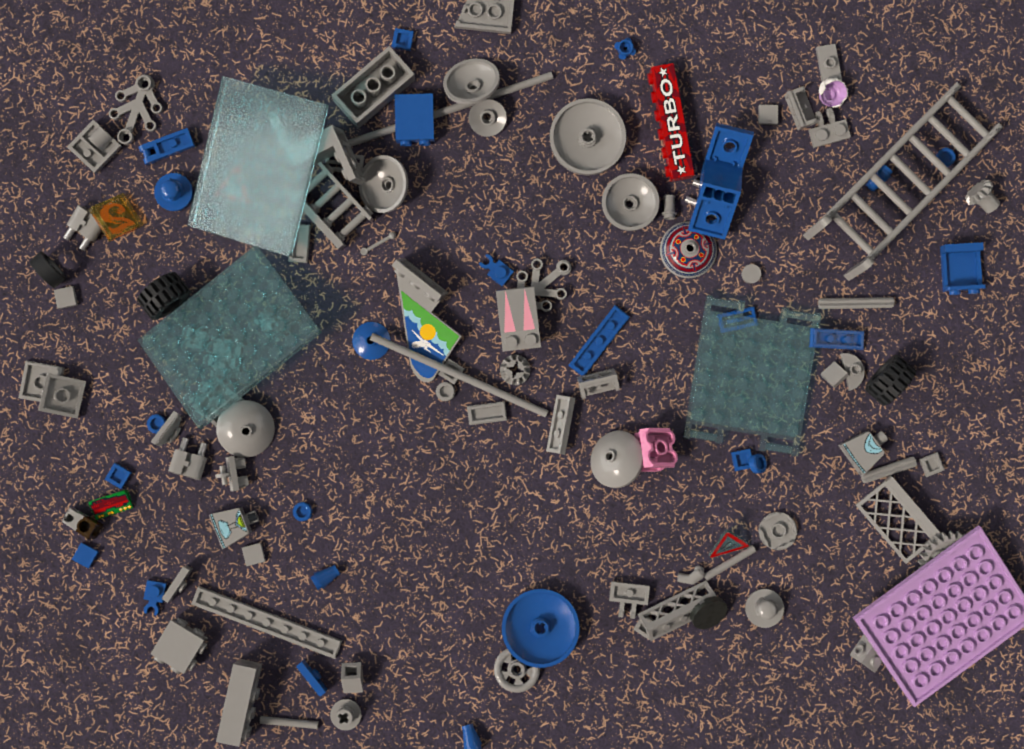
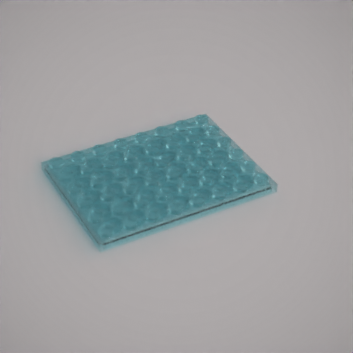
[137,245,322,429]

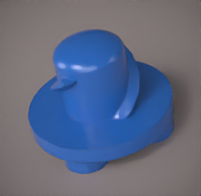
[154,173,193,211]

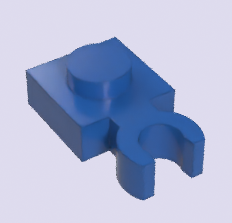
[479,254,514,287]
[143,580,167,615]

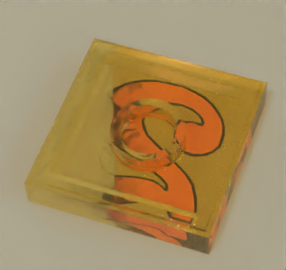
[89,193,143,242]

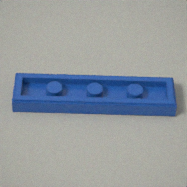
[568,305,630,376]

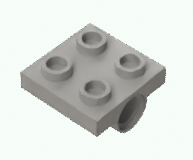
[67,120,122,174]

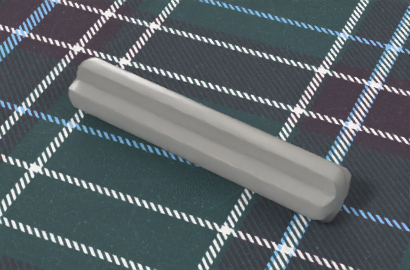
[860,457,917,483]

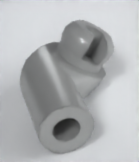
[677,566,705,585]

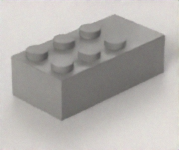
[332,46,415,129]
[216,659,263,747]

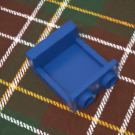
[395,93,435,147]
[940,242,986,295]

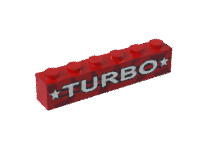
[647,63,694,182]

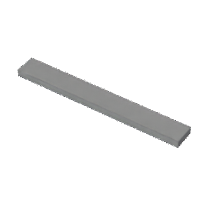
[191,586,343,659]

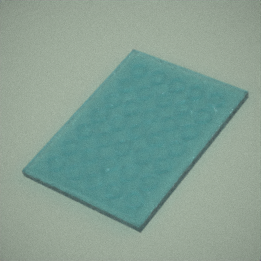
[187,76,329,257]

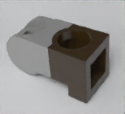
[62,507,104,539]

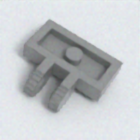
[808,108,851,149]
[609,581,650,619]

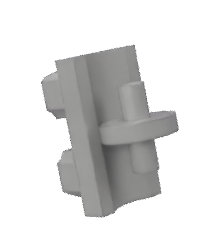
[215,456,249,492]

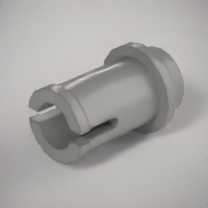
[662,195,677,220]

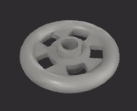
[494,649,540,693]

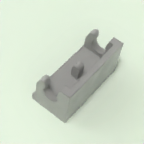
[784,86,818,131]
[577,368,620,399]

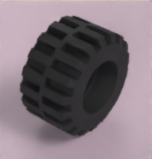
[137,272,191,320]
[865,355,916,406]

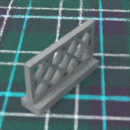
[855,475,941,564]

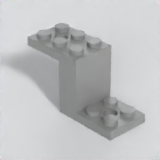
[269,110,366,185]

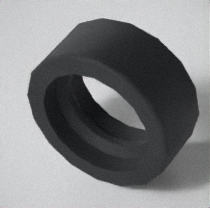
[29,251,66,288]

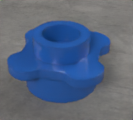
[614,38,636,60]

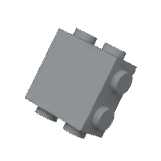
[151,618,207,674]

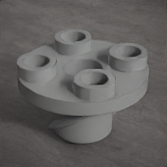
[745,589,784,628]

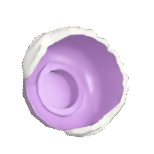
[819,78,848,107]

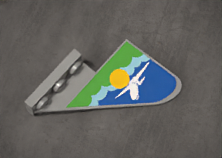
[392,258,462,382]

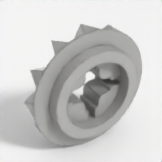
[500,355,530,385]

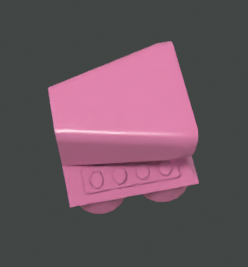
[634,428,678,472]

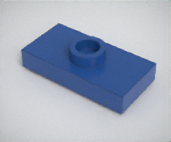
[296,660,328,697]

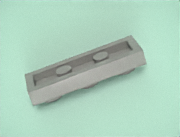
[546,395,575,455]

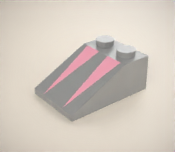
[496,286,541,352]

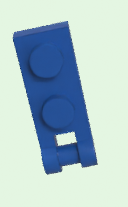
[139,128,195,165]

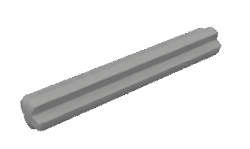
[818,297,894,309]

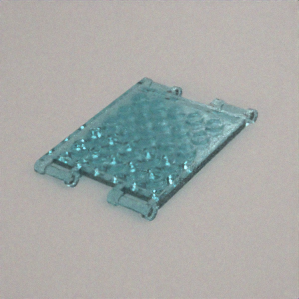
[683,295,821,457]

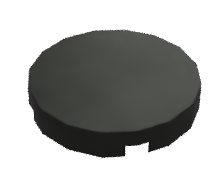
[690,596,728,629]

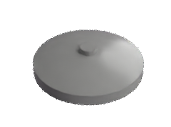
[550,98,626,176]

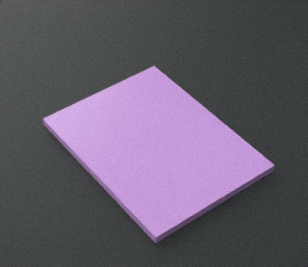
[853,525,1024,708]

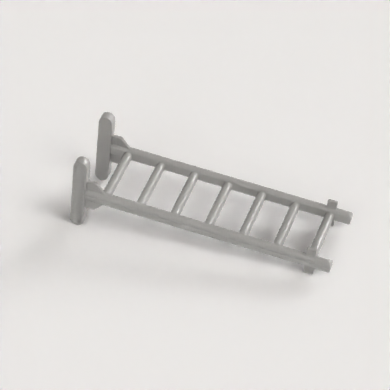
[803,82,1003,281]

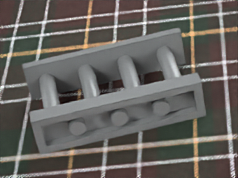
[287,162,374,250]

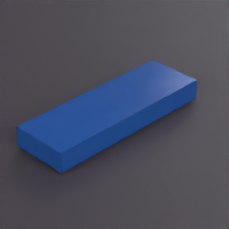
[809,328,864,350]

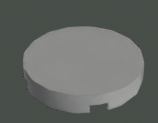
[758,512,798,550]

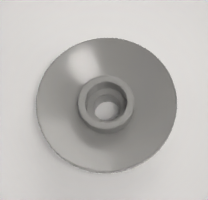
[468,99,507,137]

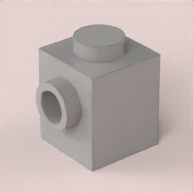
[341,662,364,693]

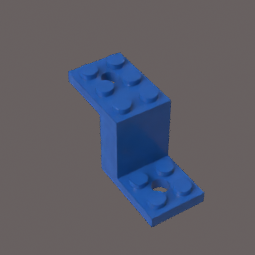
[688,123,754,240]

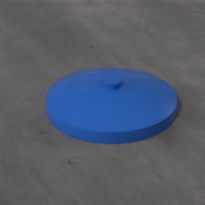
[502,589,579,668]

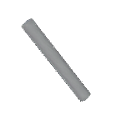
[704,545,756,581]
[260,716,319,729]

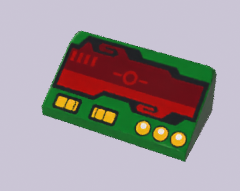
[88,490,133,520]

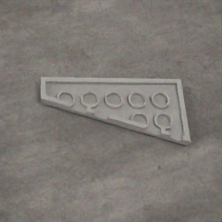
[454,0,514,34]

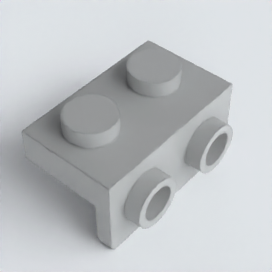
[850,634,882,673]

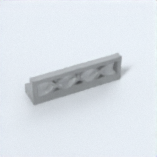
[638,580,717,641]

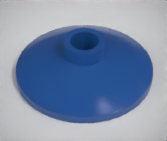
[352,322,390,360]

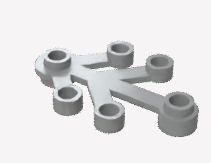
[109,75,163,145]
[516,259,571,312]

